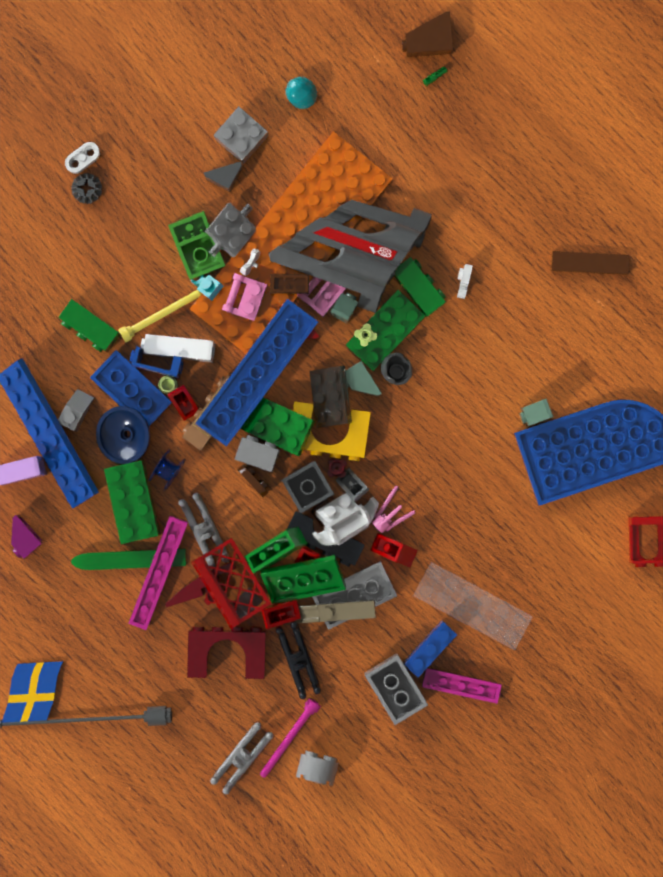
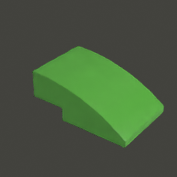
[168,211,225,280]

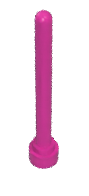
[260,697,321,778]

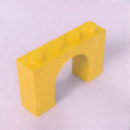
[293,401,371,461]

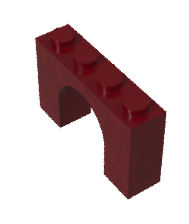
[187,626,266,679]

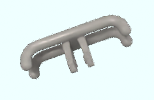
[179,493,229,570]
[210,722,274,794]

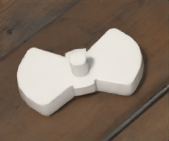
[240,249,261,276]

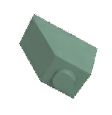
[331,292,358,324]
[341,361,382,396]
[519,399,553,426]

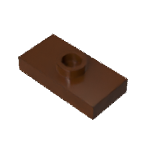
[270,274,309,294]

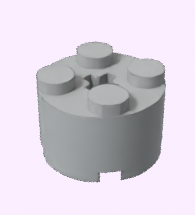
[296,750,339,786]

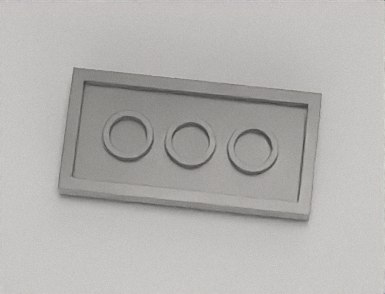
[312,561,397,630]

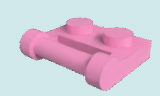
[222,273,267,321]
[297,277,346,317]

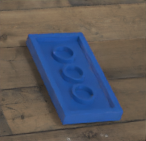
[90,350,172,427]

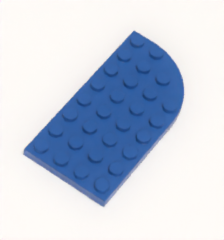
[514,400,663,506]

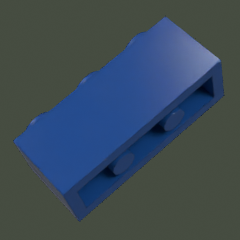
[403,620,457,677]

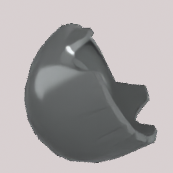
[381,353,412,385]

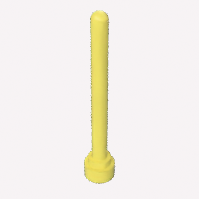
[118,290,202,342]

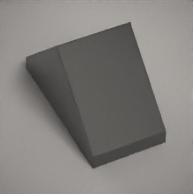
[204,161,243,192]
[335,468,369,502]

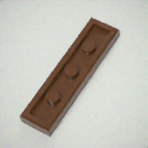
[551,251,629,275]

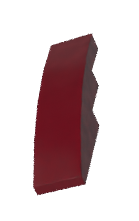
[165,562,236,608]

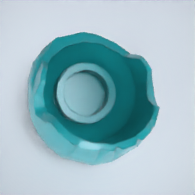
[285,77,317,109]

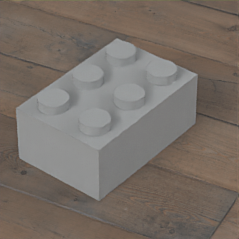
[364,653,428,725]

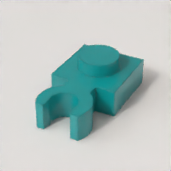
[191,274,224,301]

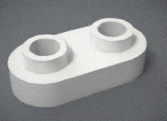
[65,142,100,174]

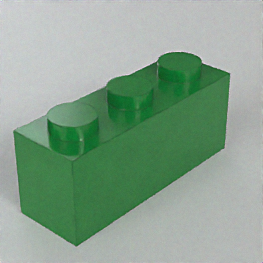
[394,257,446,318]
[58,299,120,352]
[244,527,307,573]

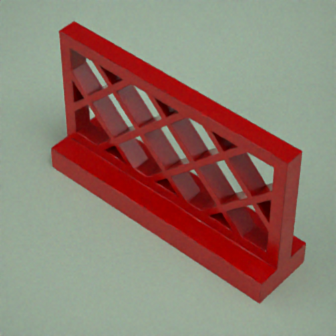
[191,538,271,629]

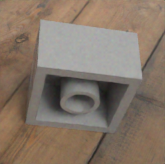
[214,107,268,164]
[235,435,280,472]

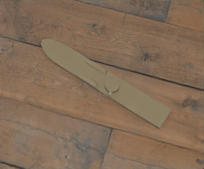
[283,600,376,625]

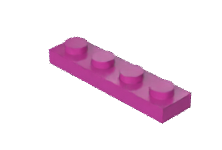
[422,668,502,704]

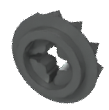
[71,173,102,204]

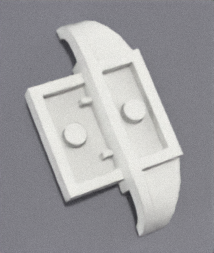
[313,493,379,546]

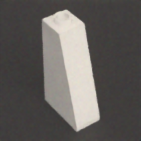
[141,334,216,363]

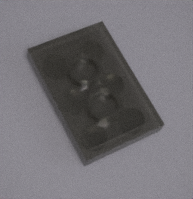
[309,366,352,428]

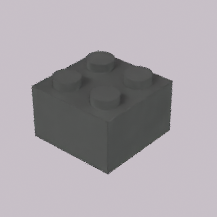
[282,461,334,513]

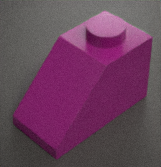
[11,514,44,559]

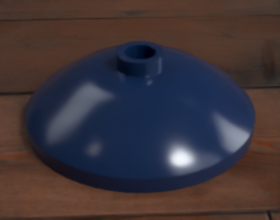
[96,406,150,464]

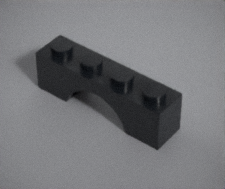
[287,511,365,567]

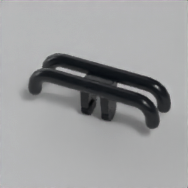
[276,621,321,700]

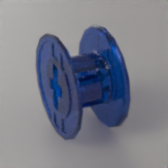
[149,449,186,491]

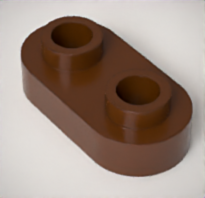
[237,464,269,497]

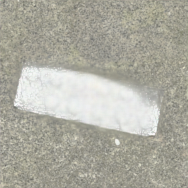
[413,562,533,650]

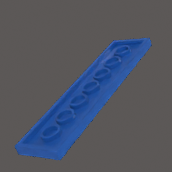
[195,299,318,447]
[0,358,99,509]

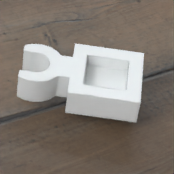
[457,264,473,299]

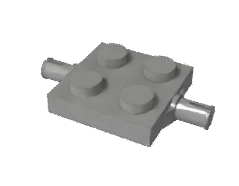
[205,203,256,257]

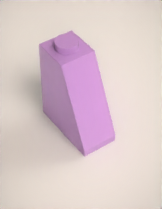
[0,456,47,485]

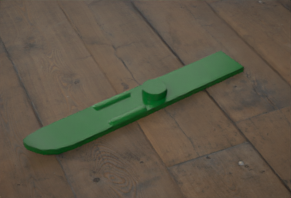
[71,549,186,570]

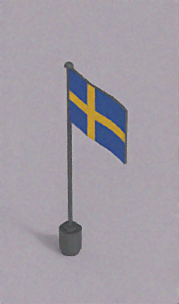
[0,661,172,728]

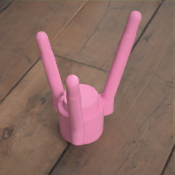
[372,486,415,533]

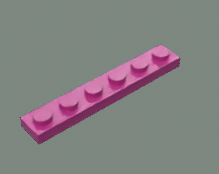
[128,516,188,630]

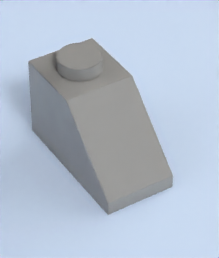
[58,389,94,432]

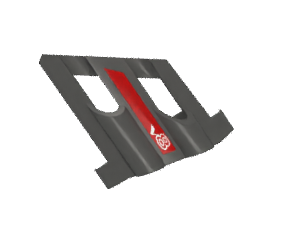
[268,200,432,313]

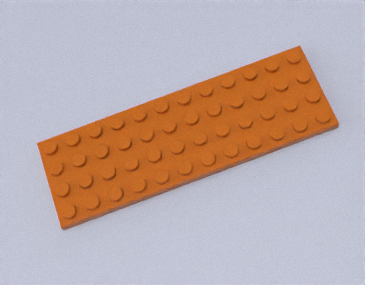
[190,131,393,354]

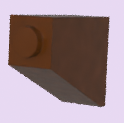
[402,11,453,57]

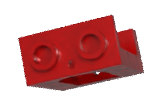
[628,516,663,567]

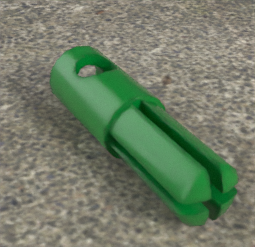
[422,66,448,87]

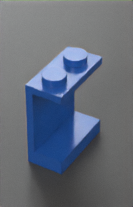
[130,346,185,379]

